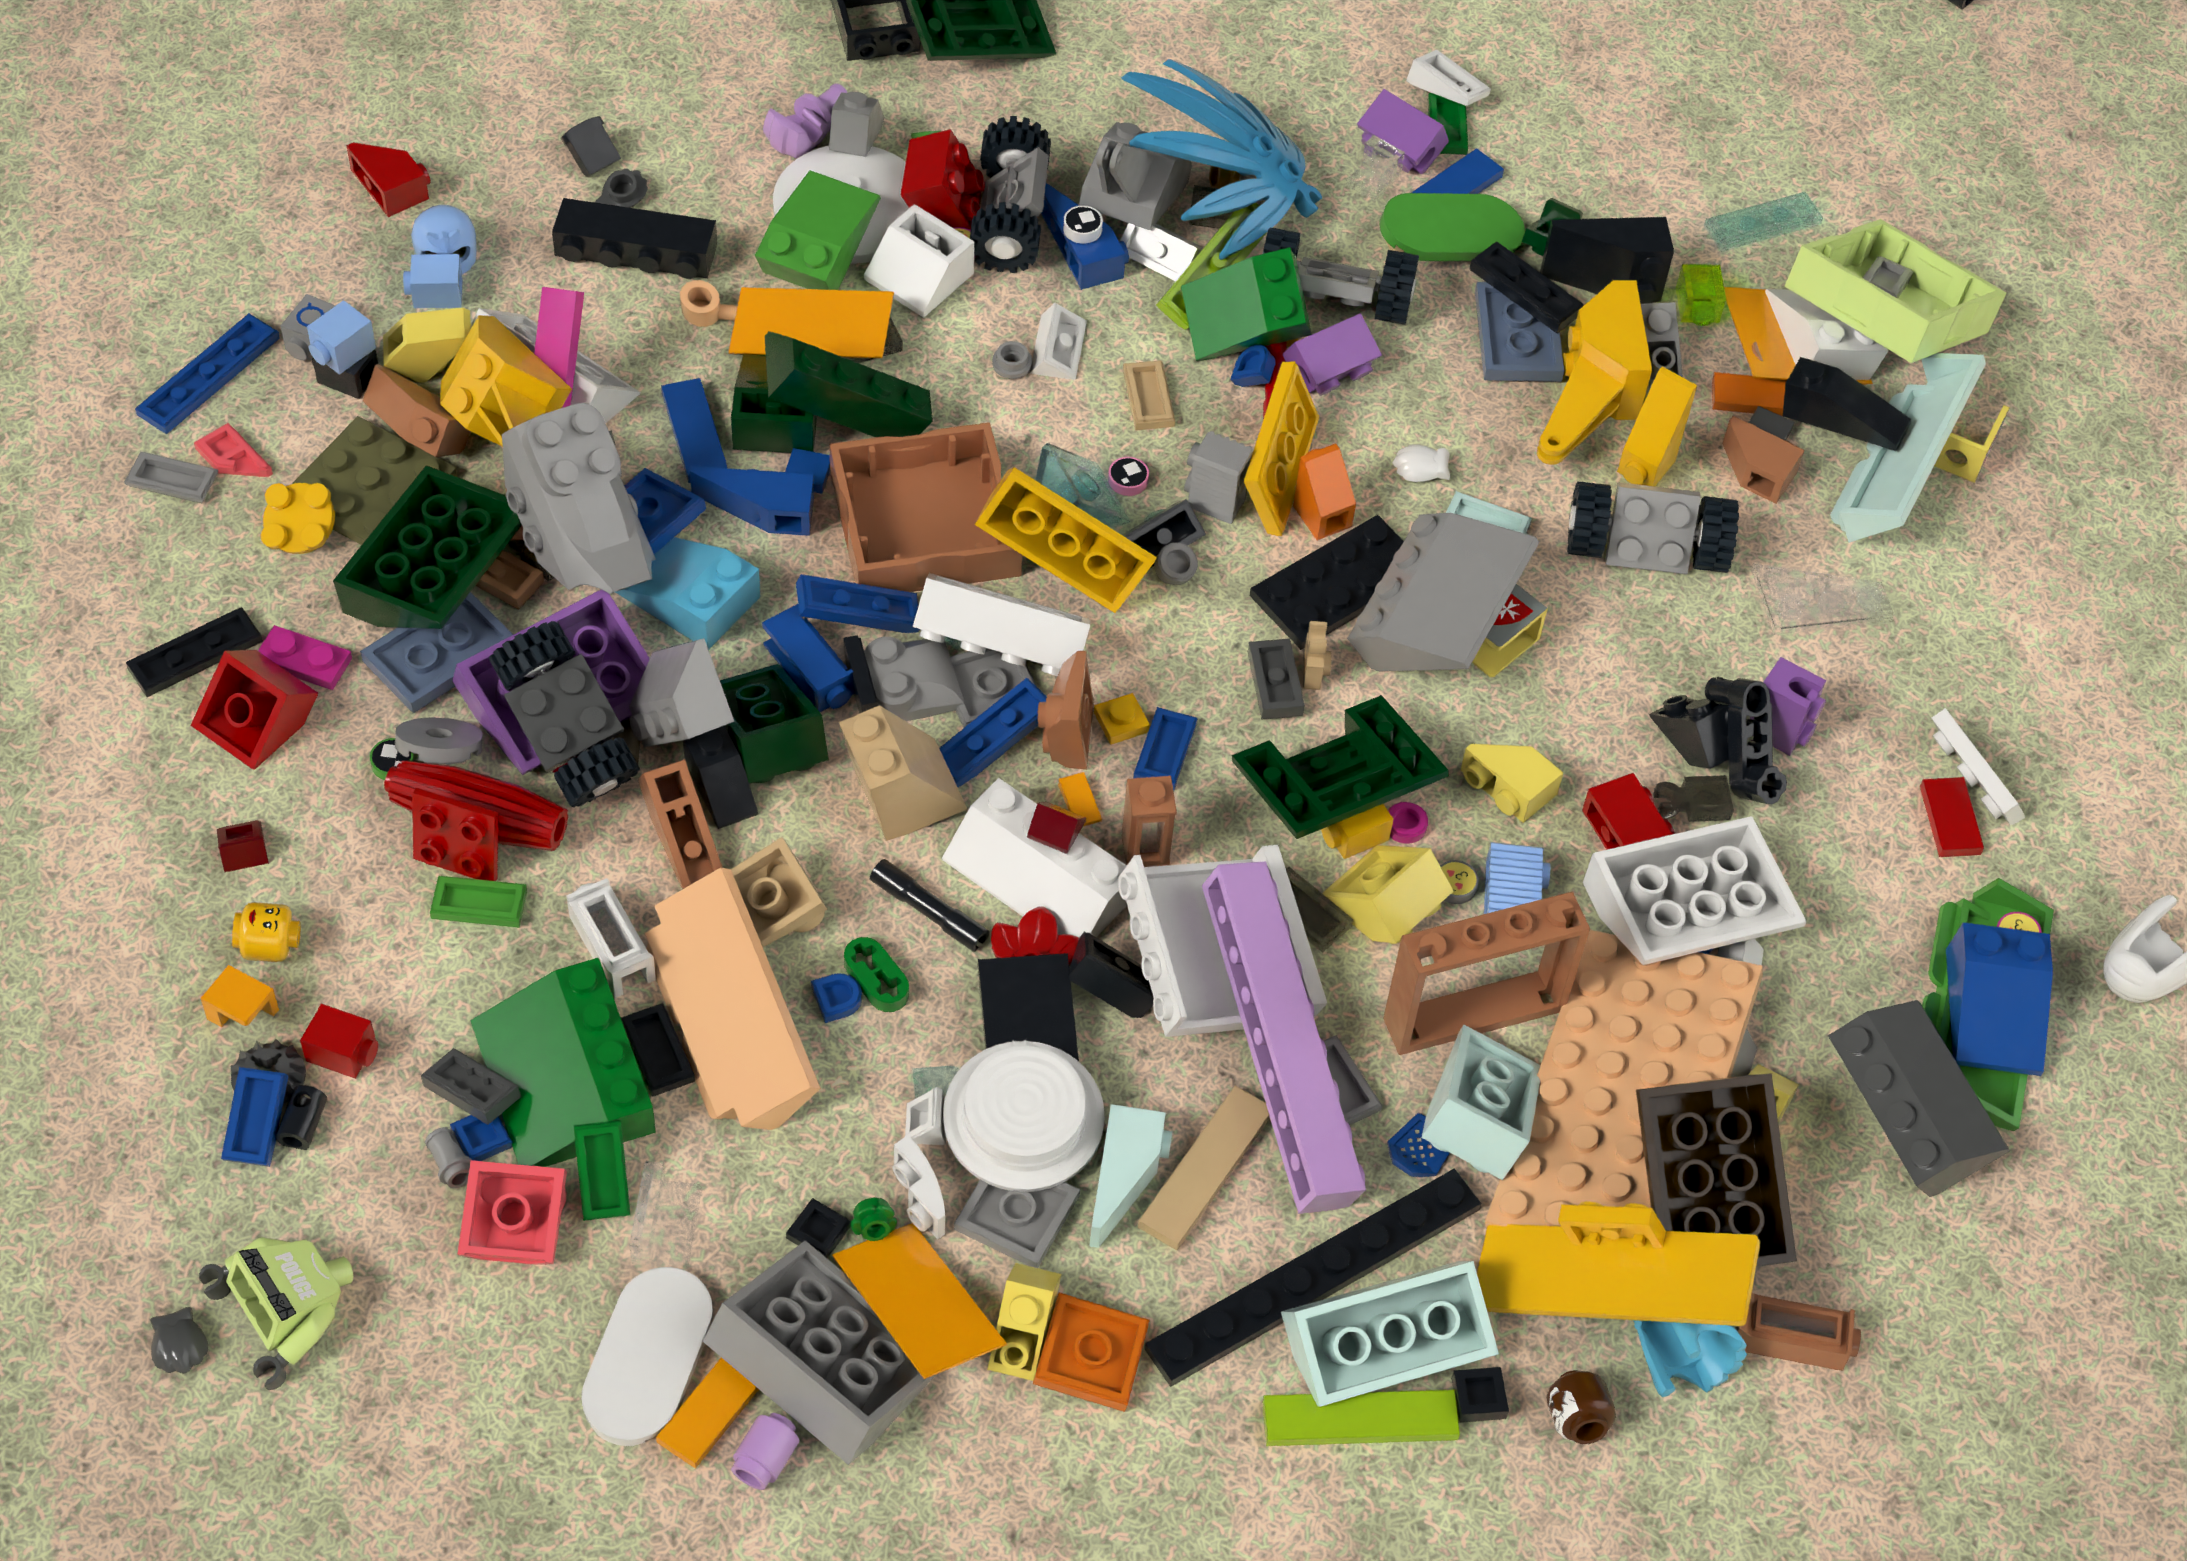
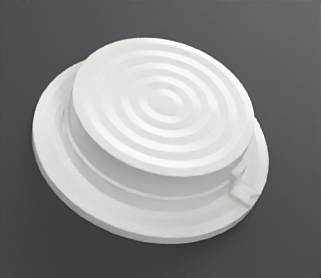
[943,1040,1105,1192]

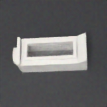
[566,878,656,998]

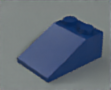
[1946,922,2053,1076]

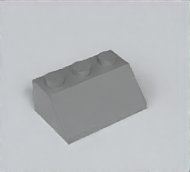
[629,638,734,747]

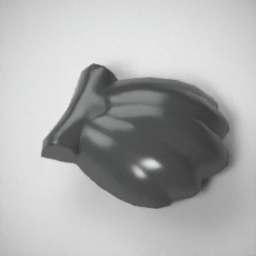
[595,169,648,208]
[150,1307,208,1374]

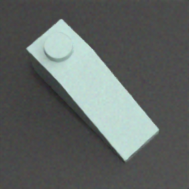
[1090,1104,1173,1248]

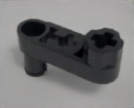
[1705,677,1787,804]

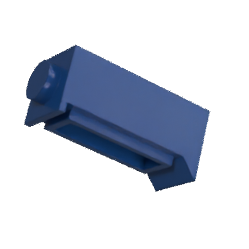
[762,604,854,712]

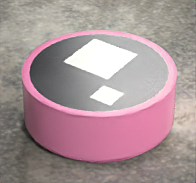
[1108,457,1149,496]

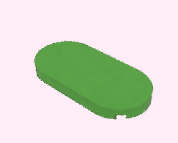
[1379,193,1525,261]

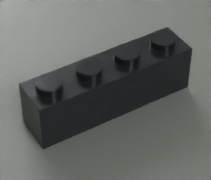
[552,198,717,279]

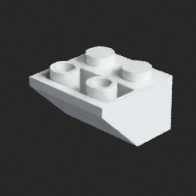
[864,204,975,318]

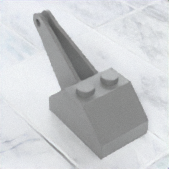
[1079,122,1192,230]

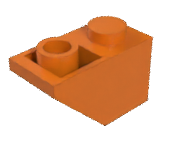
[1293,443,1356,540]

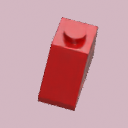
[346,142,431,217]

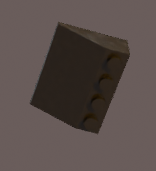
[1636,1073,1797,1267]

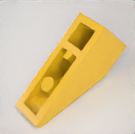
[1617,366,1697,486]

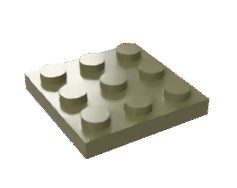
[292,416,457,545]

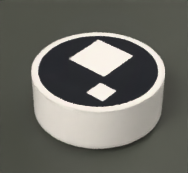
[1063,206,1103,244]

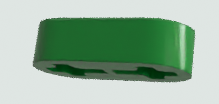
[844,937,909,1012]

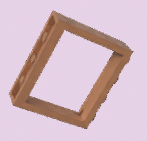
[1383,891,1590,1055]

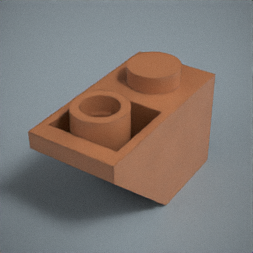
[1722,416,1805,504]

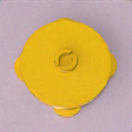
[261,483,335,554]

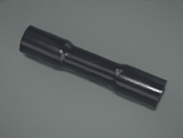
[870,859,989,952]

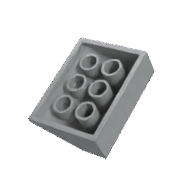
[1347,512,1539,671]
[703,1241,937,1465]

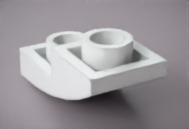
[892,1134,945,1240]

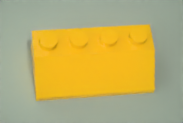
[975,467,1157,613]

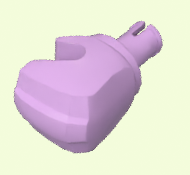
[763,83,848,158]

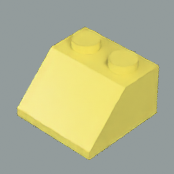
[1319,845,1454,944]

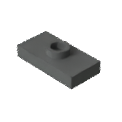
[421,1048,521,1125]

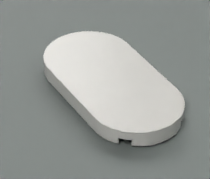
[581,1267,713,1446]

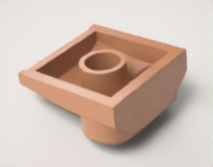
[1038,651,1094,770]

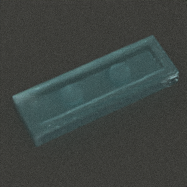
[1704,192,1823,252]

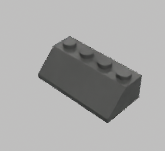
[1828,1000,2010,1197]

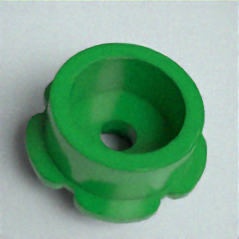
[851,1197,897,1241]

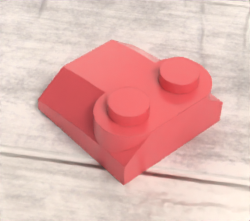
[457,1160,567,1265]

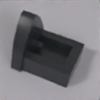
[561,116,621,177]

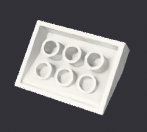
[1583,816,1807,965]

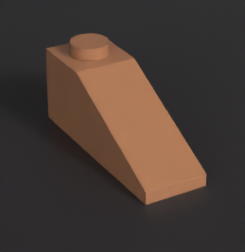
[363,364,471,457]
[638,759,723,889]

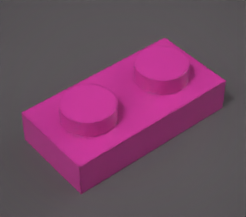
[258,625,352,690]

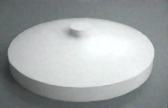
[773,146,909,264]

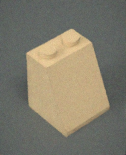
[839,705,967,841]

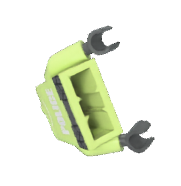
[199,1237,354,1390]

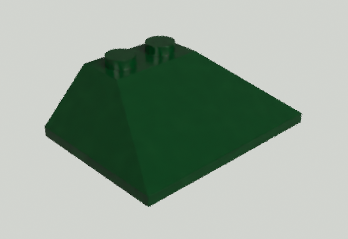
[906,0,1056,61]
[1232,695,1449,839]

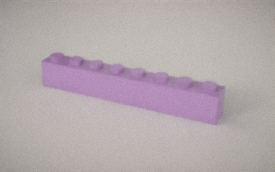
[1202,861,1366,1214]

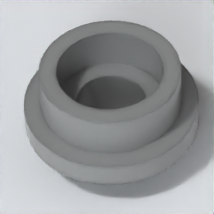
[992,341,1032,379]

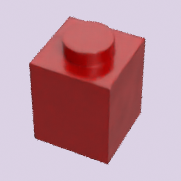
[300,1003,378,1079]

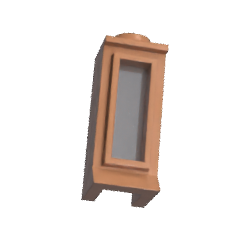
[1121,776,1177,867]
[1736,1293,1861,1371]

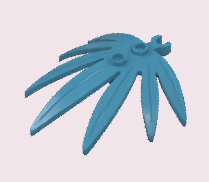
[1121,59,1322,260]

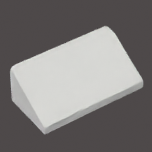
[1030,303,1087,380]

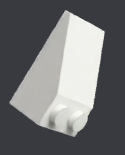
[1765,289,1888,380]

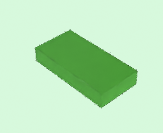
[430,876,527,928]

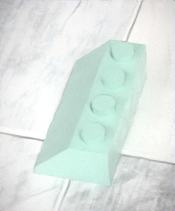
[1281,1261,1499,1407]

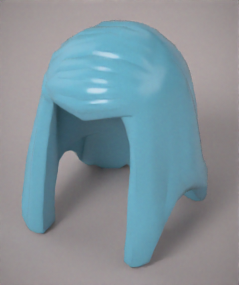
[1633,1320,1747,1397]

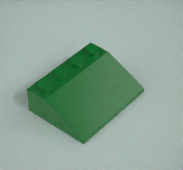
[470,957,656,1167]

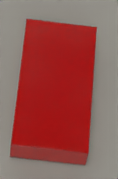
[1920,777,1984,857]

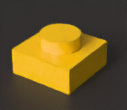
[1094,693,1150,745]

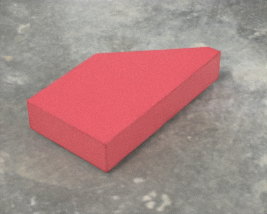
[194,423,273,477]

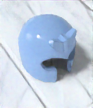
[411,205,477,275]

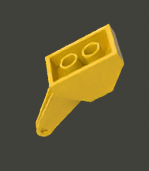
[1537,280,1652,465]
[440,315,572,447]

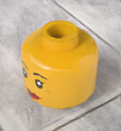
[232,902,301,962]

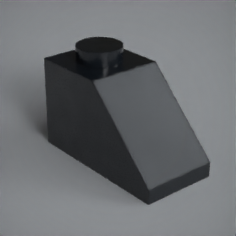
[683,725,758,829]

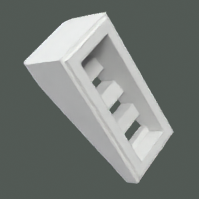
[1406,50,1491,106]

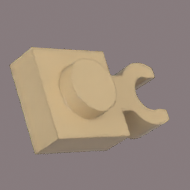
[1303,621,1332,690]

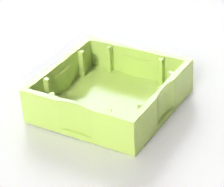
[1784,219,2006,363]

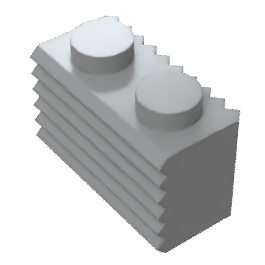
[1184,431,1253,524]

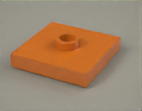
[1033,1292,1150,1412]

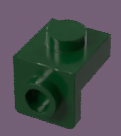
[1521,198,1583,256]

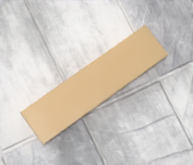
[1138,1085,1270,1250]

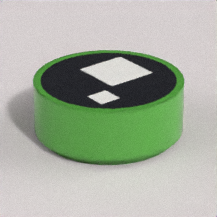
[370,738,415,780]

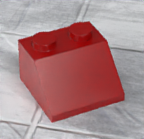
[190,650,319,770]

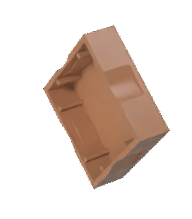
[829,422,1022,592]

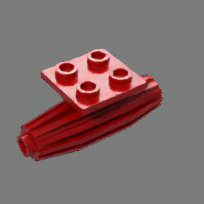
[384,760,568,881]

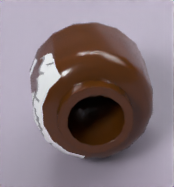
[1546,1370,1616,1444]

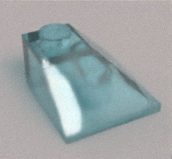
[1035,443,1130,529]

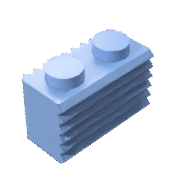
[1484,842,1551,914]

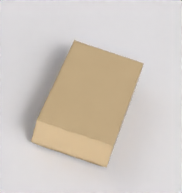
[1123,360,1175,430]

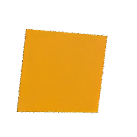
[1722,286,1873,385]

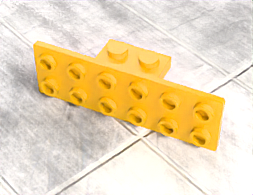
[1477,1201,1760,1326]

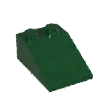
[720,664,829,784]

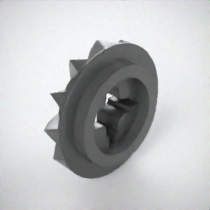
[231,1039,306,1104]

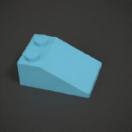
[615,537,760,650]

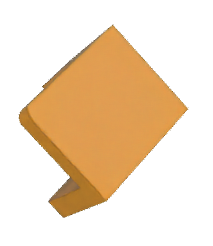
[200,965,279,1027]

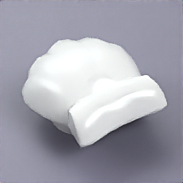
[1392,444,1450,482]

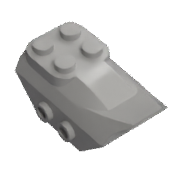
[502,403,656,594]

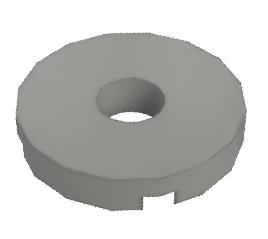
[395,717,482,764]

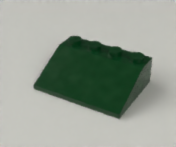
[333,465,522,629]

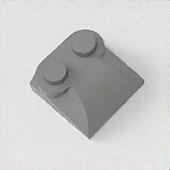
[864,637,965,721]

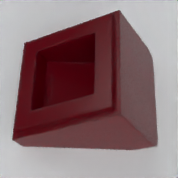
[217,820,269,873]

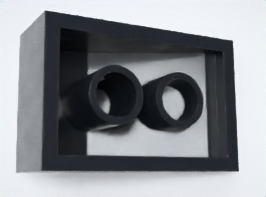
[1540,217,1674,304]

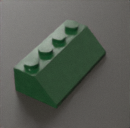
[764,331,933,437]

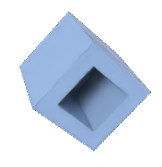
[403,254,463,308]
[307,300,376,375]

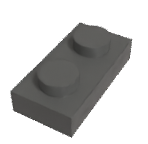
[1247,638,1305,720]

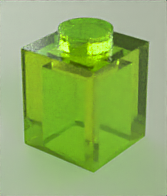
[1676,264,1726,326]

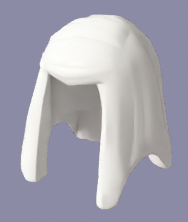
[2103,895,2187,1003]

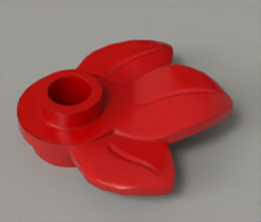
[991,906,1079,966]

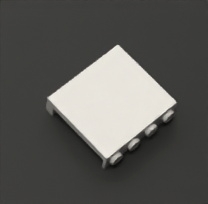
[1118,845,1327,1037]

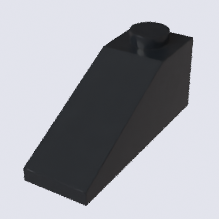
[1783,357,1911,451]

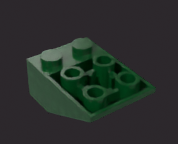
[731,354,817,453]

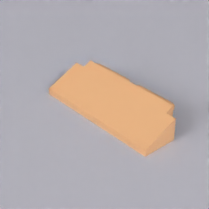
[645,867,821,1130]

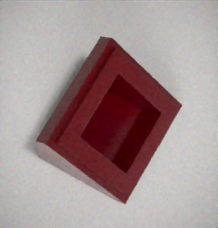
[1027,801,1086,854]

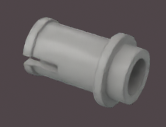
[425,1127,473,1188]

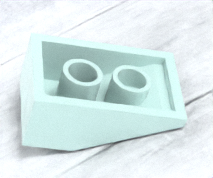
[1421,1025,1540,1180]

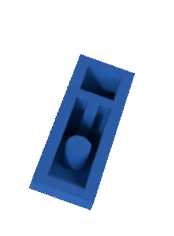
[1041,183,1129,290]

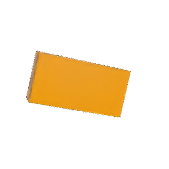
[1058,772,1102,827]

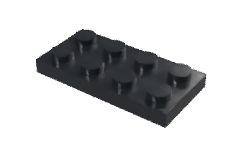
[1249,515,1404,650]

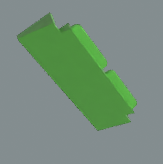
[1922,878,2054,1131]

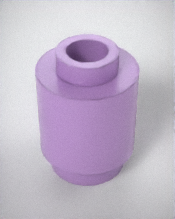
[731,1413,799,1490]

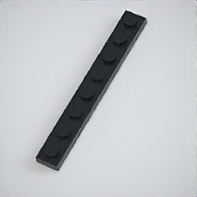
[1144,1168,1482,1387]

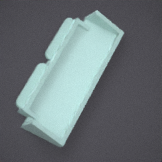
[1830,353,1986,543]

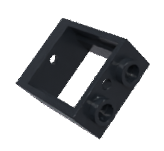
[831,0,920,61]

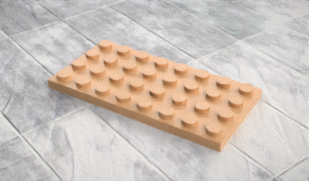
[1485,930,1763,1229]

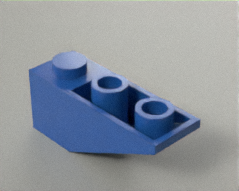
[690,466,814,536]

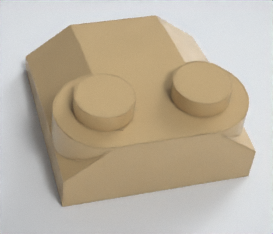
[731,837,827,947]

